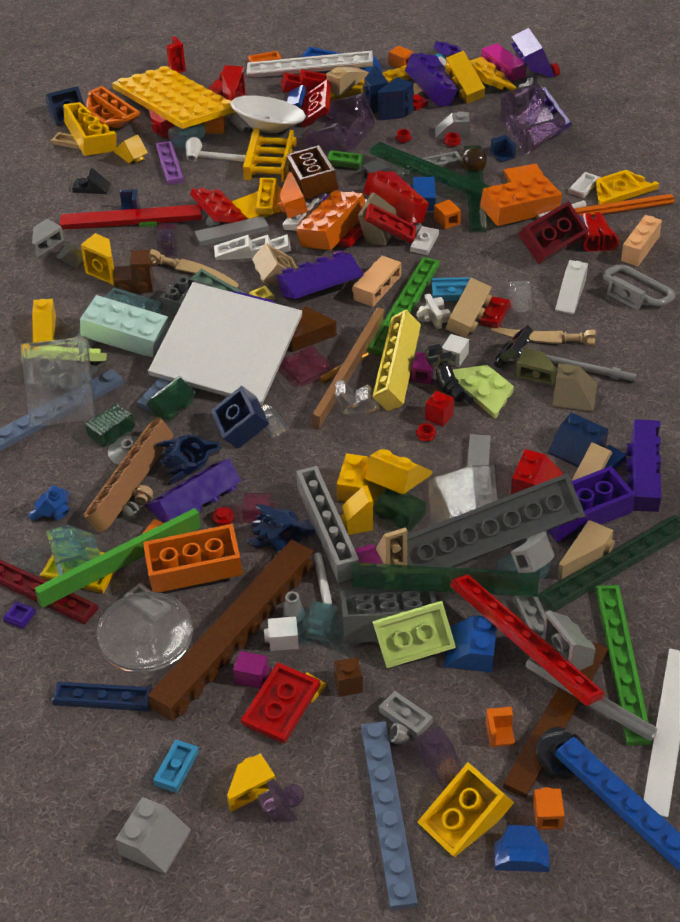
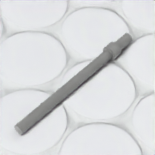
[518,349,637,382]

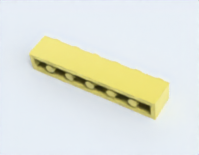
[372,309,421,411]

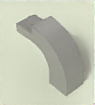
[511,531,555,573]

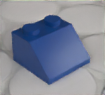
[444,615,497,672]

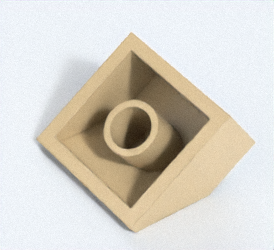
[252,243,297,287]

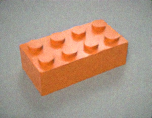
[480,175,562,226]
[296,190,366,250]
[143,524,243,594]

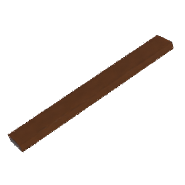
[503,641,609,798]

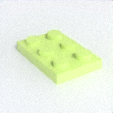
[373,601,456,668]

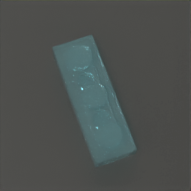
[105,288,163,313]

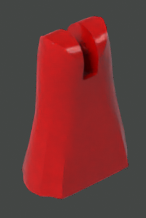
[582,212,620,252]

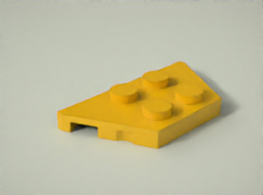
[469,57,518,94]
[595,170,659,205]

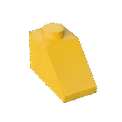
[114,134,148,164]
[339,486,373,535]
[227,753,277,812]

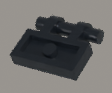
[494,325,533,368]

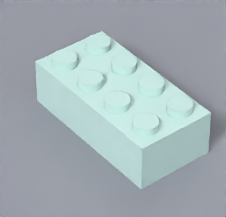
[80,295,168,357]

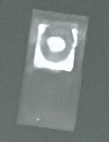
[261,404,289,438]

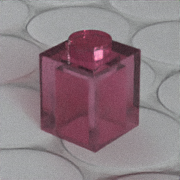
[243,493,275,523]

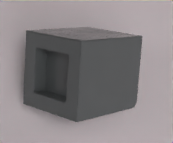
[55,242,83,269]

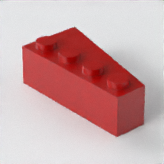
[363,171,429,224]

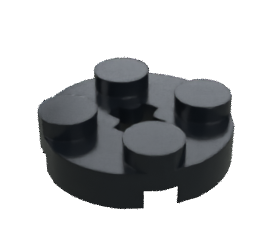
[535,727,586,779]

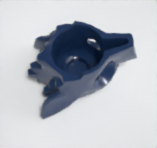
[156,434,221,486]
[246,504,315,552]

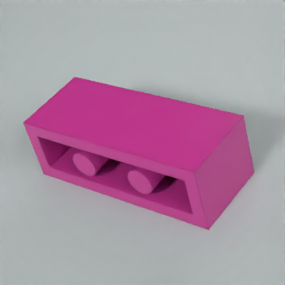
[481,43,526,82]

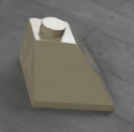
[552,363,598,413]

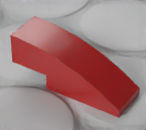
[280,70,327,93]

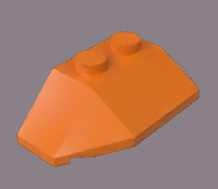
[86,86,140,128]

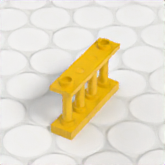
[243,128,297,182]

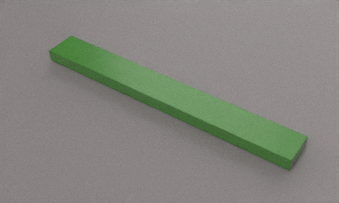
[367,257,440,356]
[35,508,201,608]
[595,585,652,746]

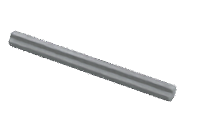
[526,657,657,741]

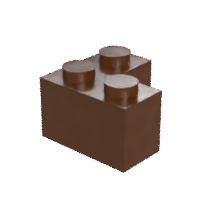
[113,250,154,294]

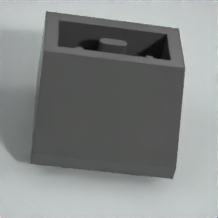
[160,275,212,316]

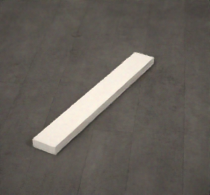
[247,51,373,77]
[643,649,680,821]

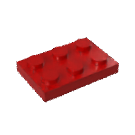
[300,80,331,128]
[190,188,246,223]
[241,662,321,744]

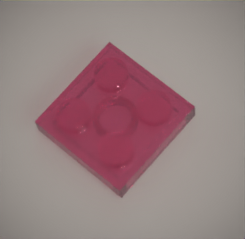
[280,345,334,387]

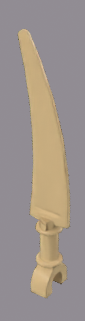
[150,249,239,287]
[491,327,595,346]

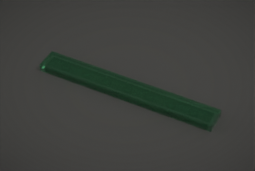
[370,142,491,199]
[464,146,487,233]
[538,514,680,612]
[352,562,539,597]

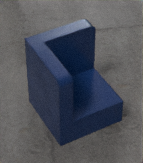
[490,135,516,162]
[120,189,140,210]

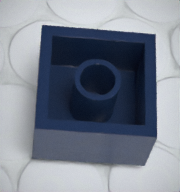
[211,386,269,448]

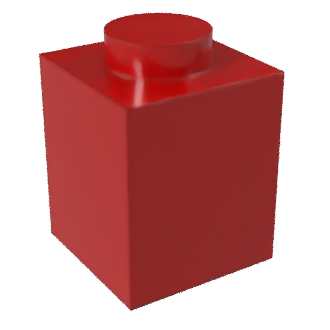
[425,391,454,427]

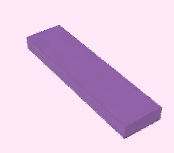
[155,141,184,185]

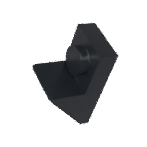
[72,168,111,194]

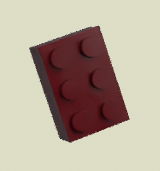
[518,201,589,264]

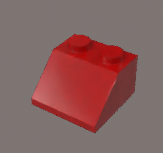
[511,449,564,495]

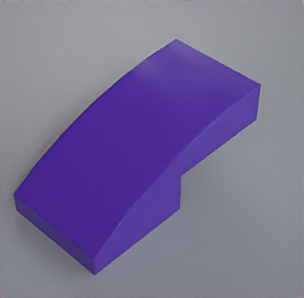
[433,41,461,55]

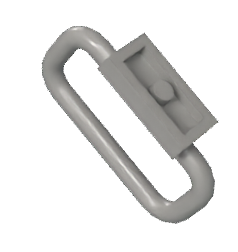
[603,264,676,310]

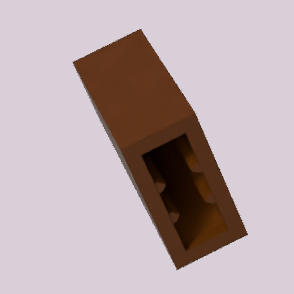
[287,306,337,352]

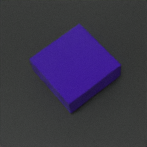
[3,601,36,629]

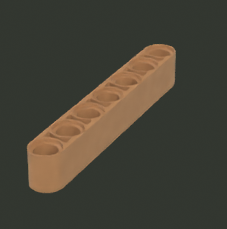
[84,418,174,533]

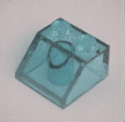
[46,525,100,576]

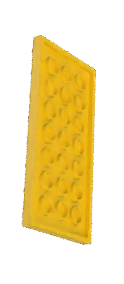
[112,66,235,129]

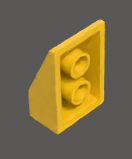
[365,449,433,494]
[417,762,514,857]

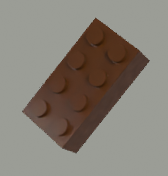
[286,145,339,199]

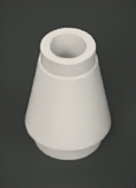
[185,137,202,161]

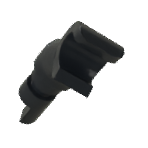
[425,344,473,405]

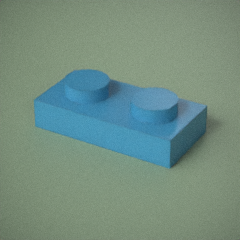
[153,739,199,793]

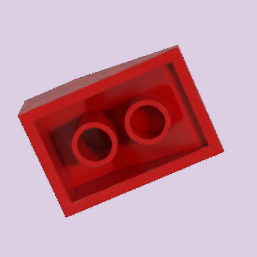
[219,65,246,115]

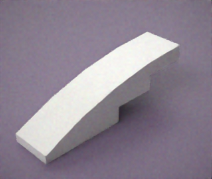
[214,234,291,260]

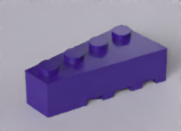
[405,53,458,106]
[626,419,661,512]

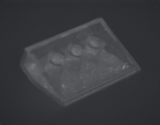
[20,337,97,427]
[428,465,497,526]

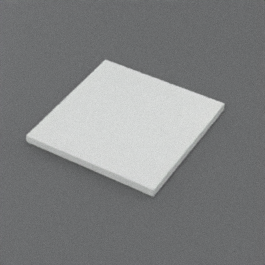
[148,282,302,406]

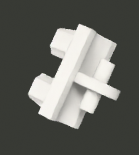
[416,294,451,330]

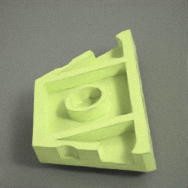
[453,365,514,418]

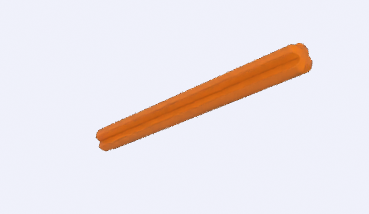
[574,194,674,216]

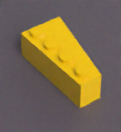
[64,102,117,156]

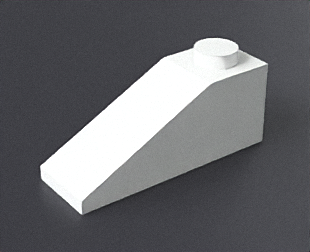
[555,260,588,315]

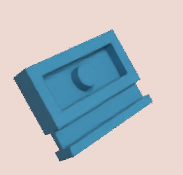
[432,277,470,301]

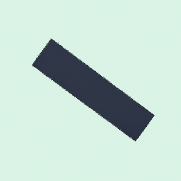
[52,682,153,712]

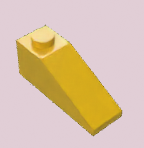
[32,299,56,350]

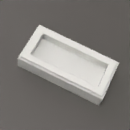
[568,172,600,199]

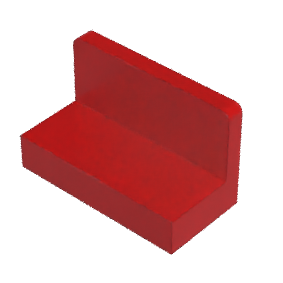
[166,36,186,73]

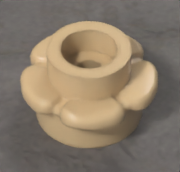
[133,485,153,504]

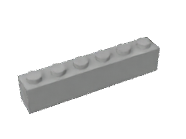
[296,466,359,583]

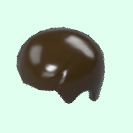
[460,148,487,171]

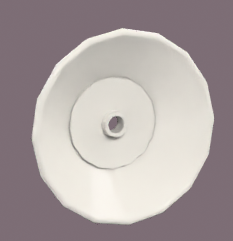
[230,95,306,133]

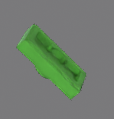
[327,151,364,169]

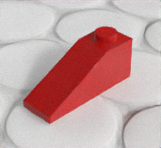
[148,108,179,137]

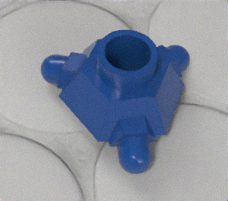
[29,485,70,521]

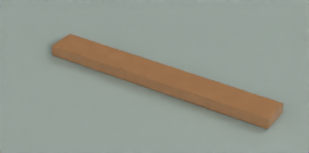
[312,307,384,429]

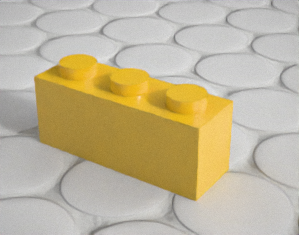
[445,50,485,104]

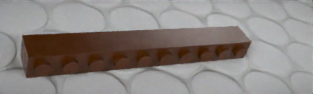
[148,539,315,722]

